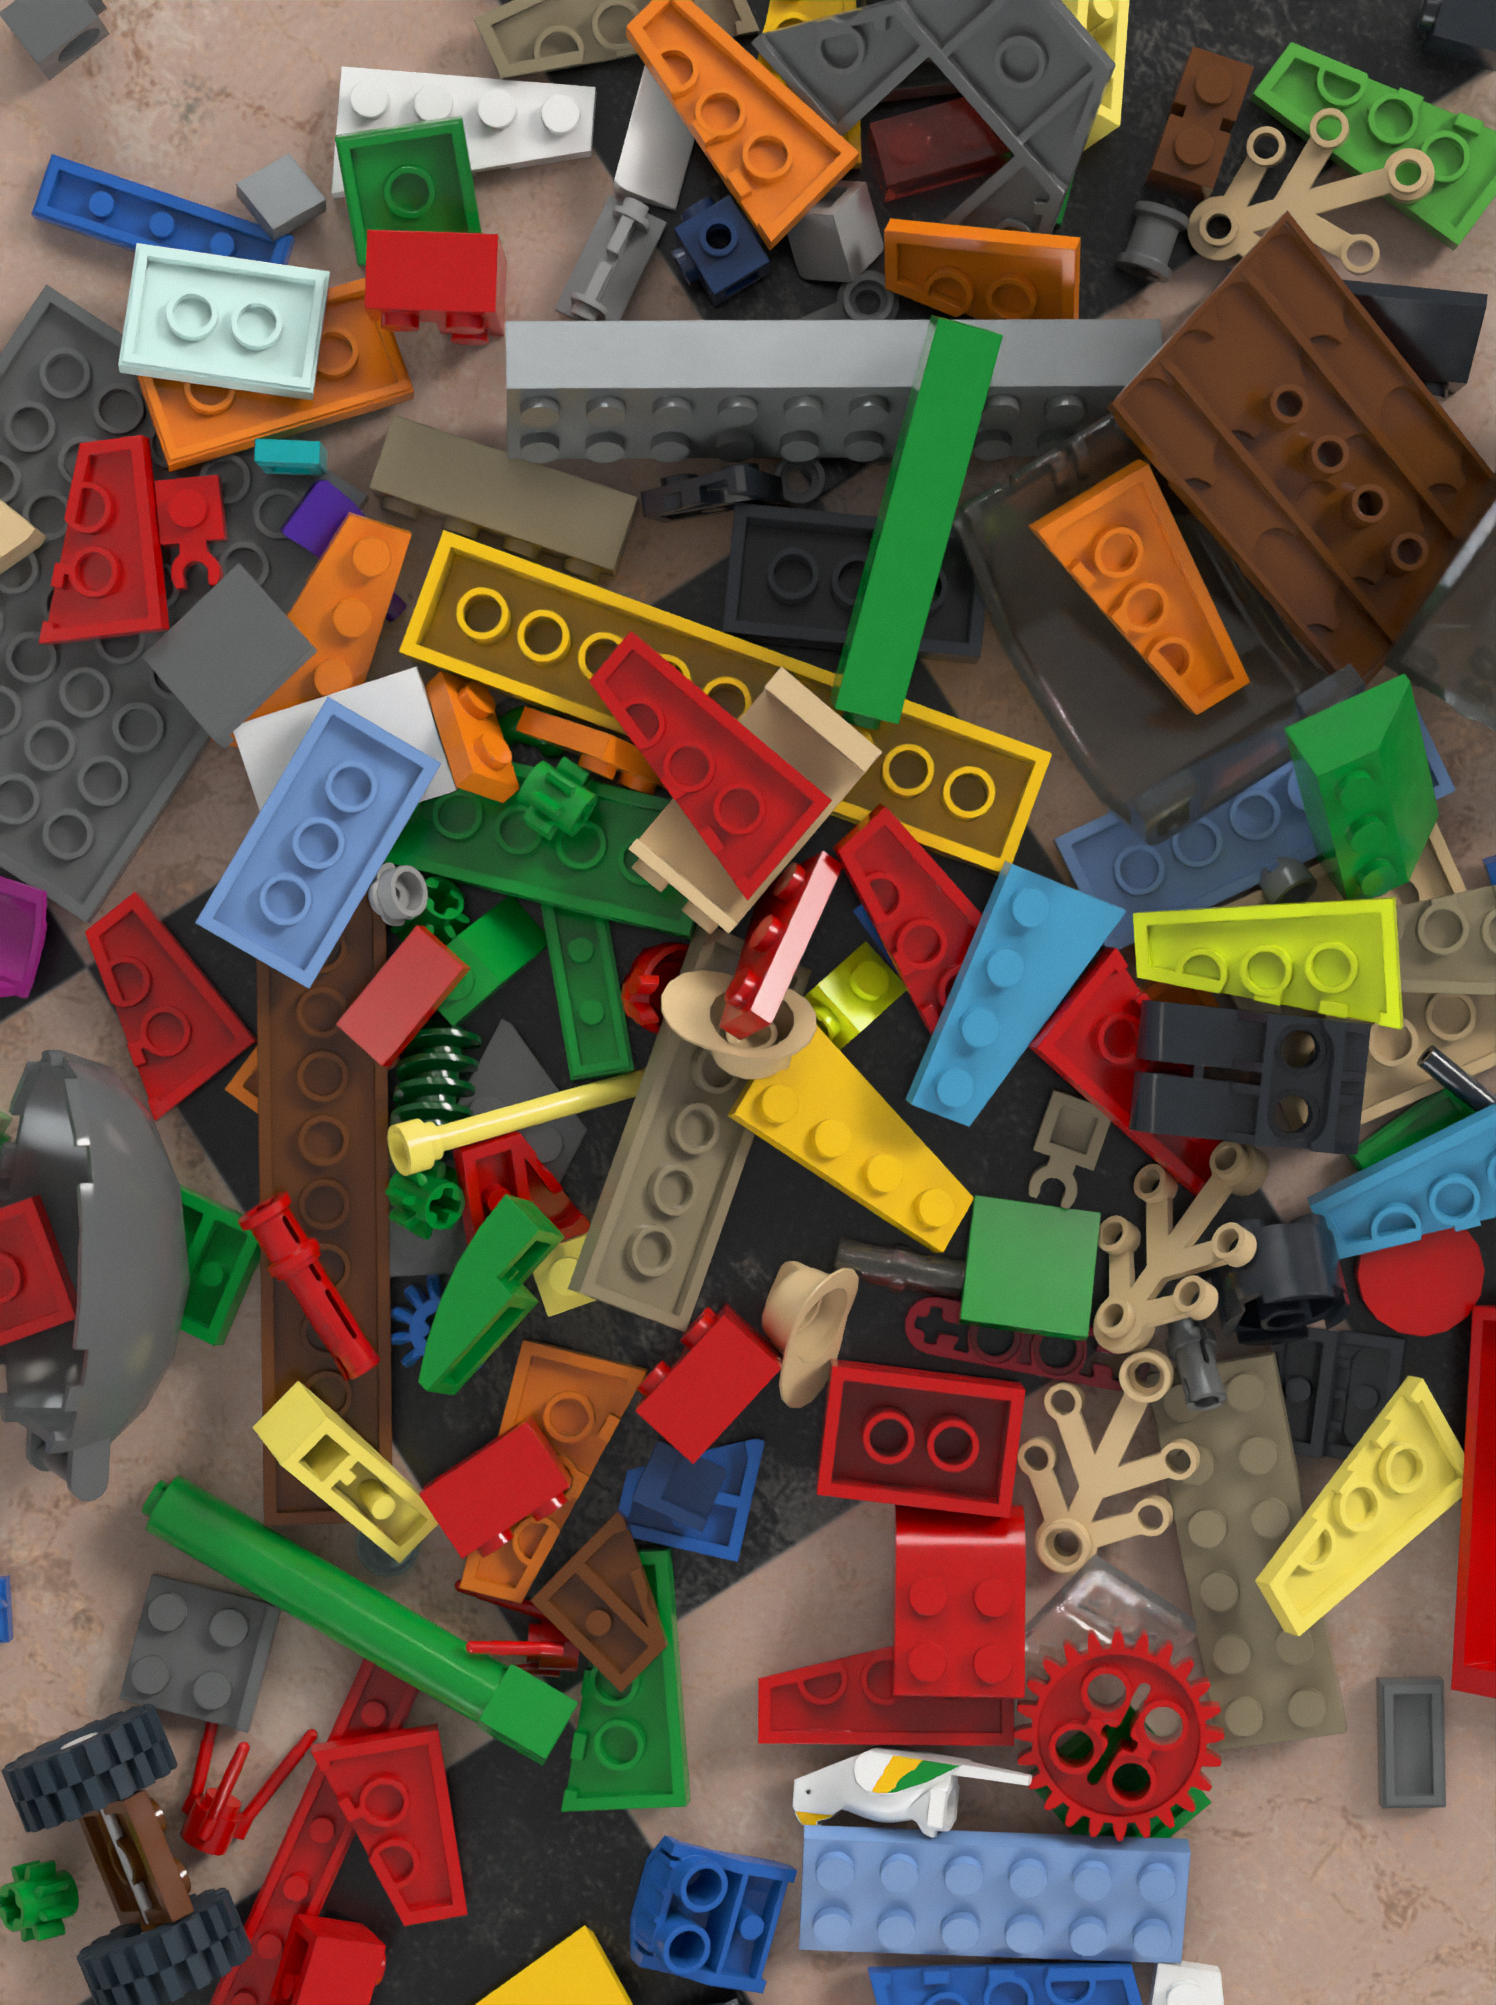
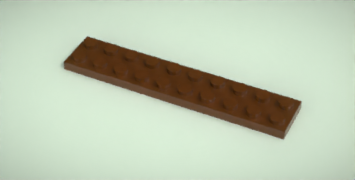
[256,888,392,1526]

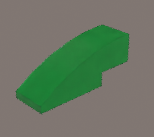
[418,1194,565,1396]

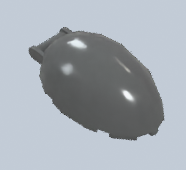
[0,1050,190,1502]

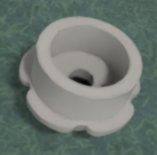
[368,863,428,926]

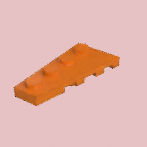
[1028,459,1250,715]
[211,512,412,748]

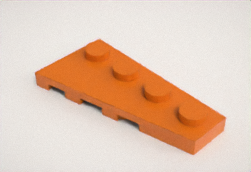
[626,0,859,250]
[460,1338,647,1604]

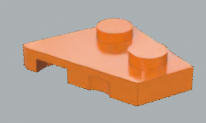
[516,706,667,796]

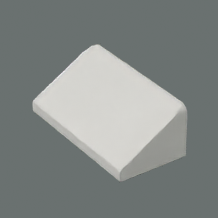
[613,65,695,211]

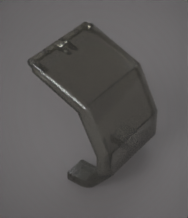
[954,413,1365,846]

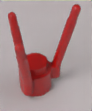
[454,1579,579,1678]
[180,1721,318,1856]

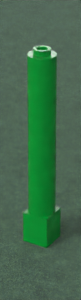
[141,1475,578,1766]

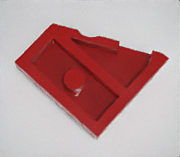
[453,1131,590,1247]

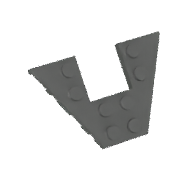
[751,0,1116,235]

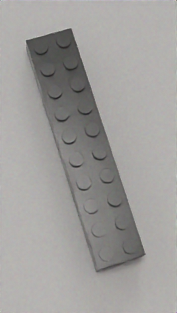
[505,319,1163,463]

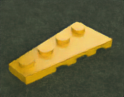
[727,1026,974,1253]

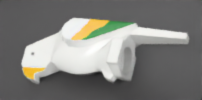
[792,1745,1032,1838]

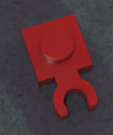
[154,475,228,592]

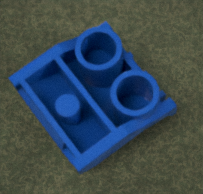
[630,1835,797,1994]

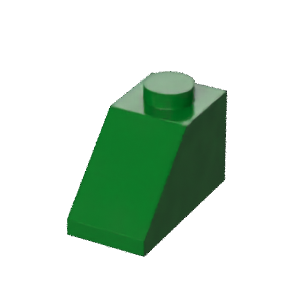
[438,896,548,1026]

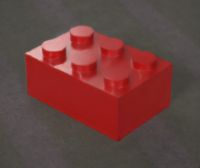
[815,1359,1026,1519]

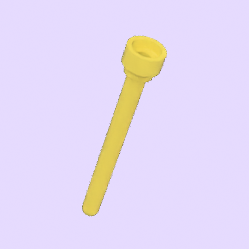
[387,1068,646,1176]

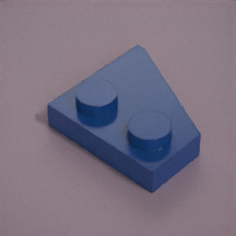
[618,1438,765,1562]

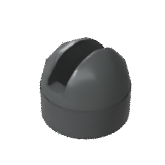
[1259,857,1317,904]

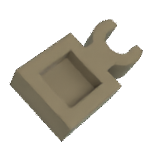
[1029,1087,1111,1209]

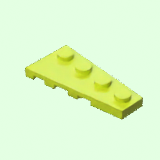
[1133,897,1403,1029]

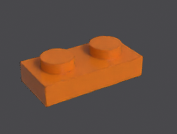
[425,671,520,803]

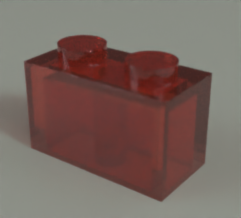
[867,97,1011,202]

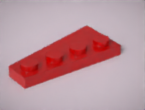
[589,631,832,901]
[833,803,982,1037]
[1028,947,1224,1197]

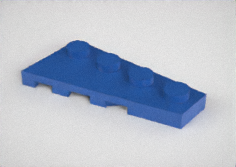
[868,1961,1143,2005]

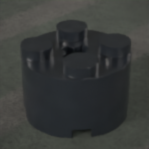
[1209,1214,1351,1346]

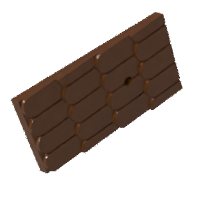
[1106,210,1496,698]

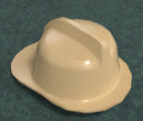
[661,970,817,1079]
[762,1261,859,1408]

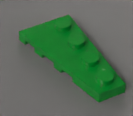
[561,1547,691,1812]

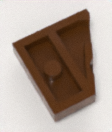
[530,1510,669,1692]

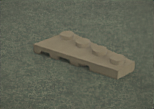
[474,0,760,80]

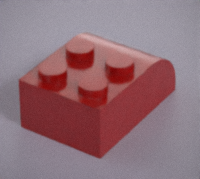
[892,1504,1026,1699]

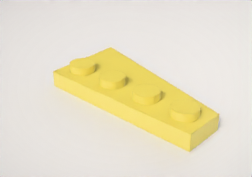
[1255,1376,1464,1636]

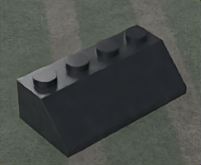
[1211,268,1488,402]

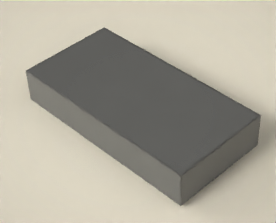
[1376,1676,1446,1809]

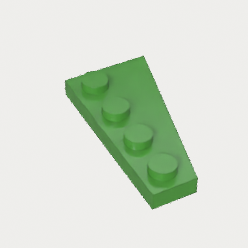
[1250,42,1496,251]

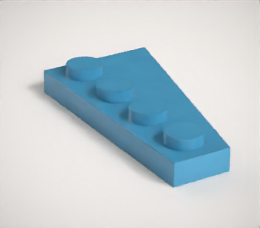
[905,861,1126,1127]

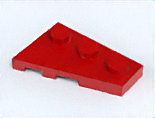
[39,435,170,645]
[719,851,843,1040]
[85,892,257,1121]

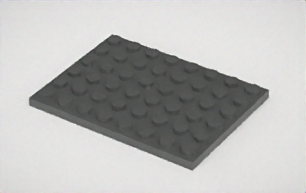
[0,284,370,923]

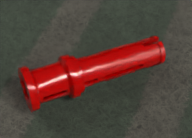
[237,1191,381,1381]

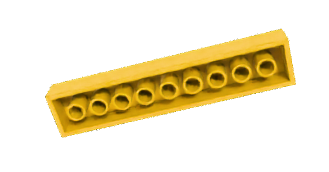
[399,530,1053,876]

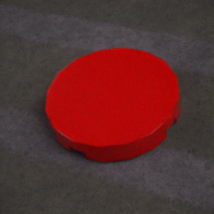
[1354,1227,1485,1337]

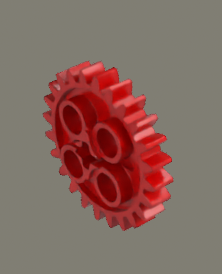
[1014,1626,1224,1841]

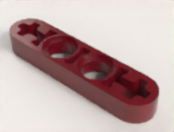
[904,1295,1150,1391]

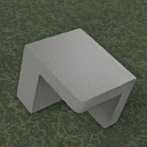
[787,181,884,283]

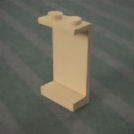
[628,667,882,934]

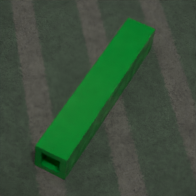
[829,315,1003,730]

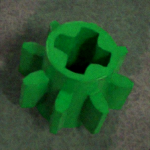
[517,756,598,841]
[390,877,470,946]
[385,1160,465,1240]
[0,1860,79,1942]

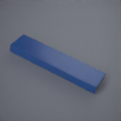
[31,154,296,265]

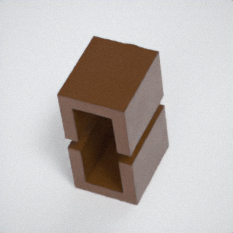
[1144,46,1254,204]

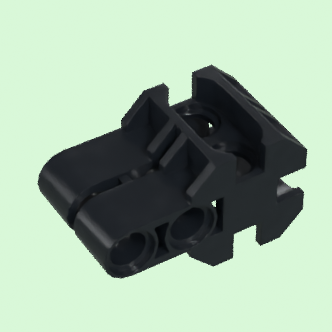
[1128,1000,1371,1155]

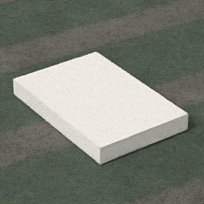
[233,666,458,811]

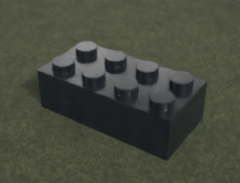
[722,502,993,664]

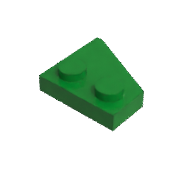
[179,1183,260,1346]

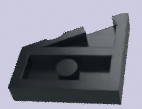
[640,463,785,523]

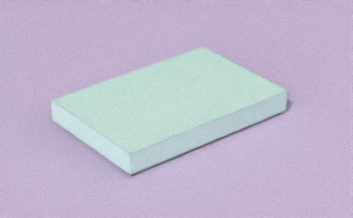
[118,243,330,400]

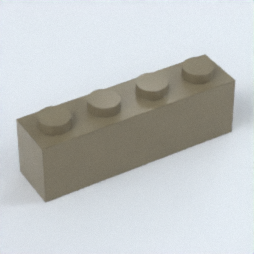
[369,415,640,582]

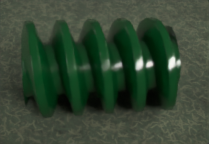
[387,1020,482,1162]

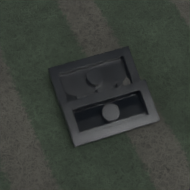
[1271,1325,1408,1460]

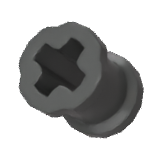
[1115,201,1189,283]

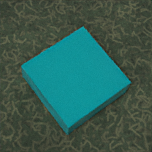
[254,438,328,476]

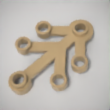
[1187,108,1435,276]
[1093,1141,1269,1354]
[1017,1348,1200,1576]

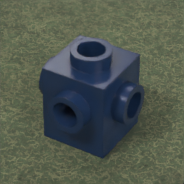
[671,195,770,306]

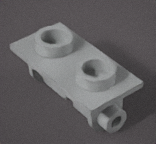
[554,195,667,321]

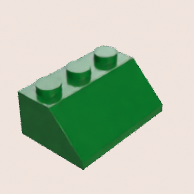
[1284,673,1439,900]

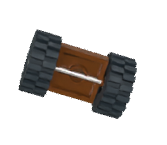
[1,1704,253,2005]

